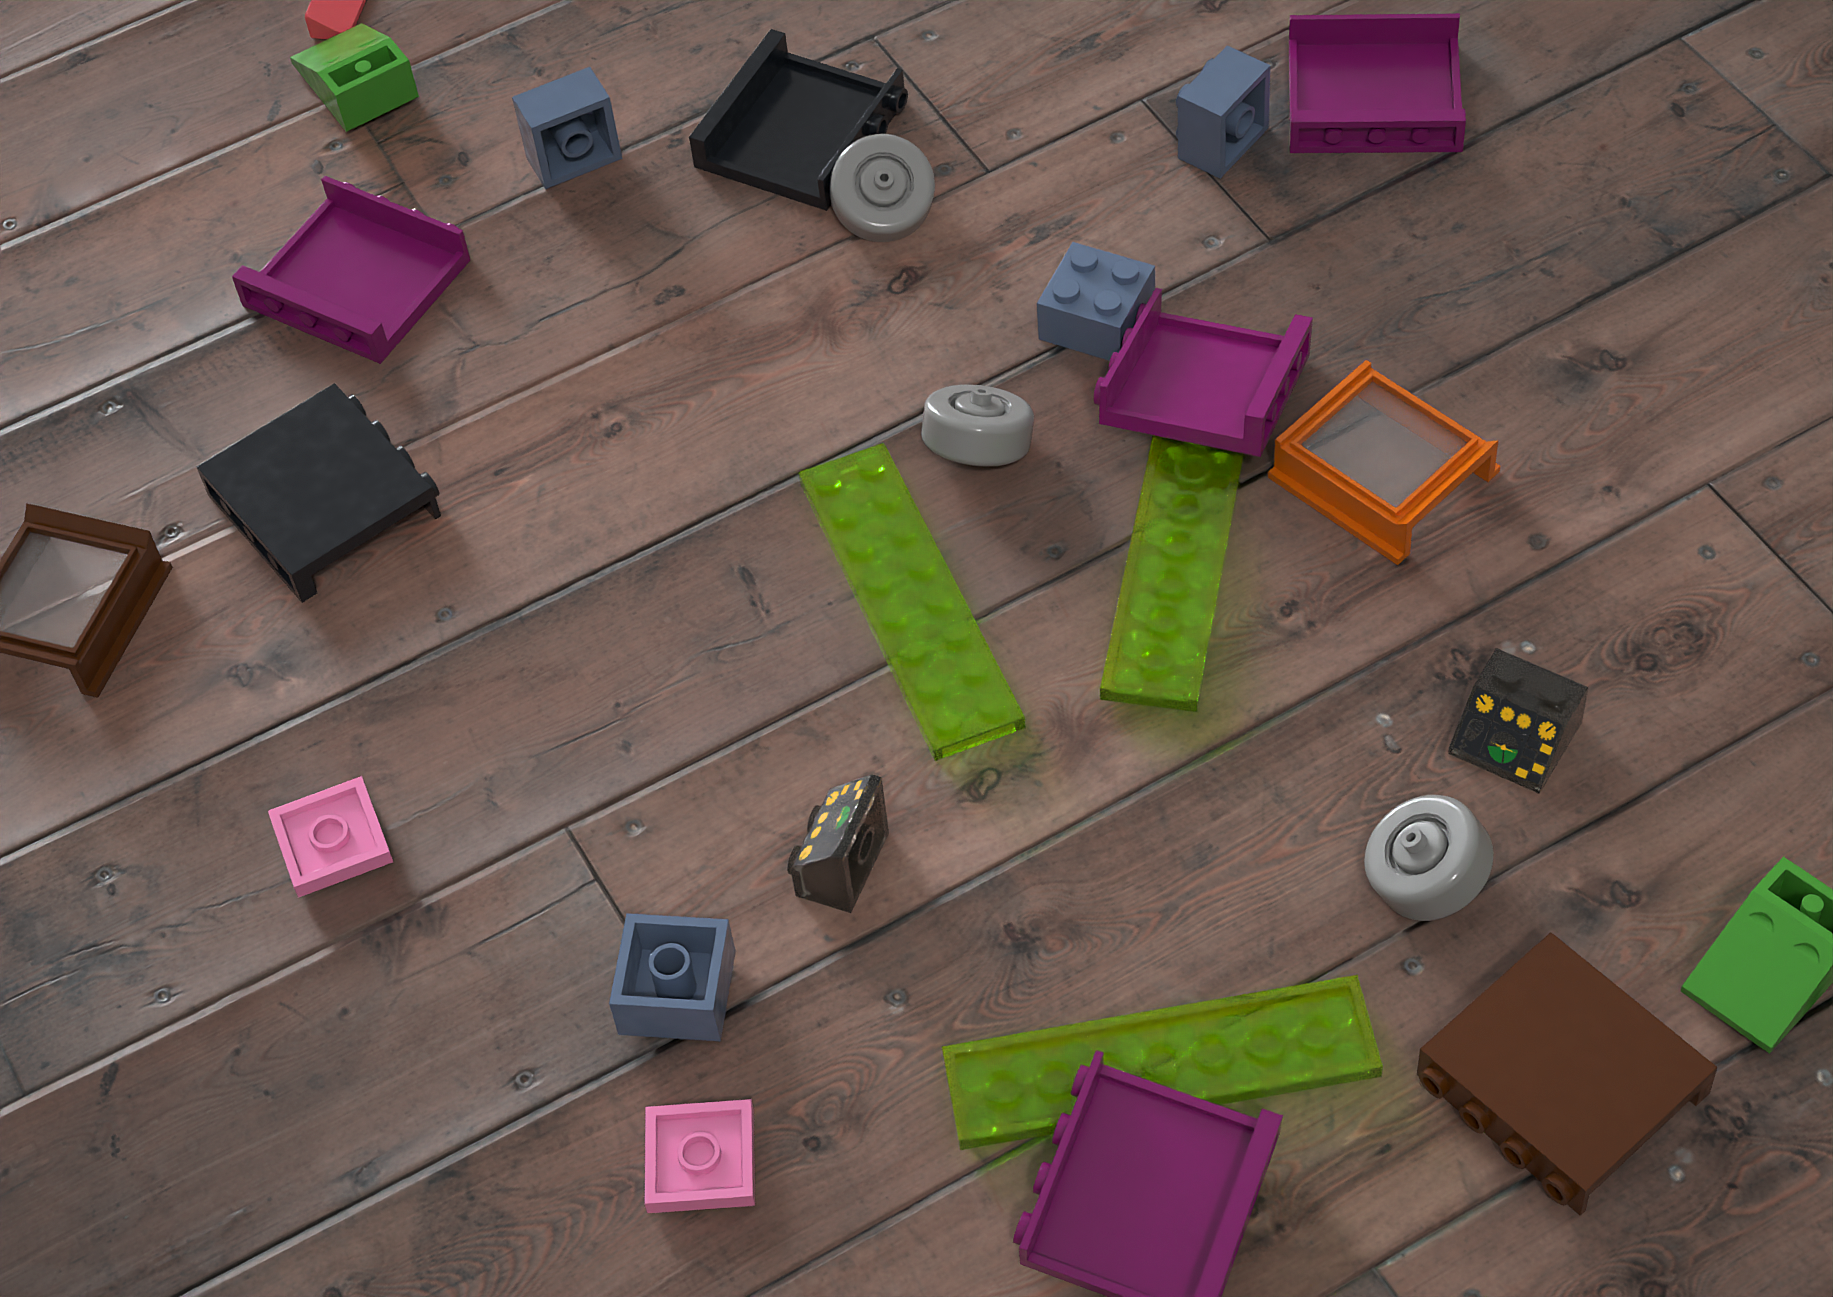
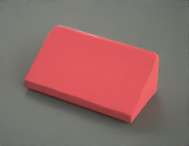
[305,0,366,39]

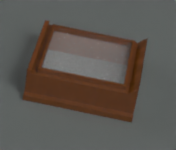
[0,503,173,698]

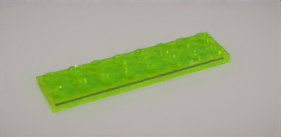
[1100,435,1245,712]
[798,443,1026,761]
[942,975,1383,1150]

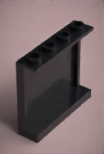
[689,29,908,211]
[196,383,441,603]

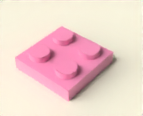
[268,776,393,898]
[645,1099,755,1213]

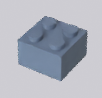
[1176,45,1270,179]
[512,67,622,189]
[1037,242,1155,361]
[609,913,736,1041]

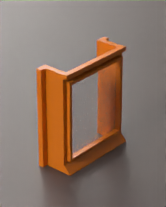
[1268,360,1500,565]

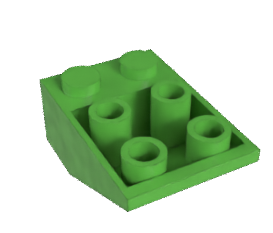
[290,23,419,132]
[1681,856,1833,1054]

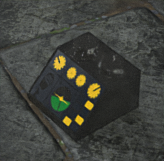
[1448,648,1589,794]
[787,775,889,913]

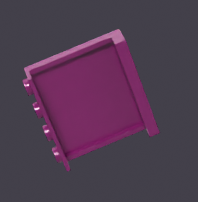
[1289,13,1466,153]
[232,176,471,364]
[1094,288,1313,457]
[1013,1050,1283,1297]

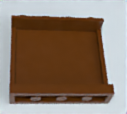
[1417,932,1717,1216]

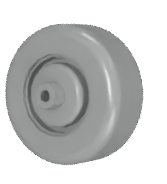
[830,134,935,242]
[921,385,1034,466]
[1364,795,1494,921]

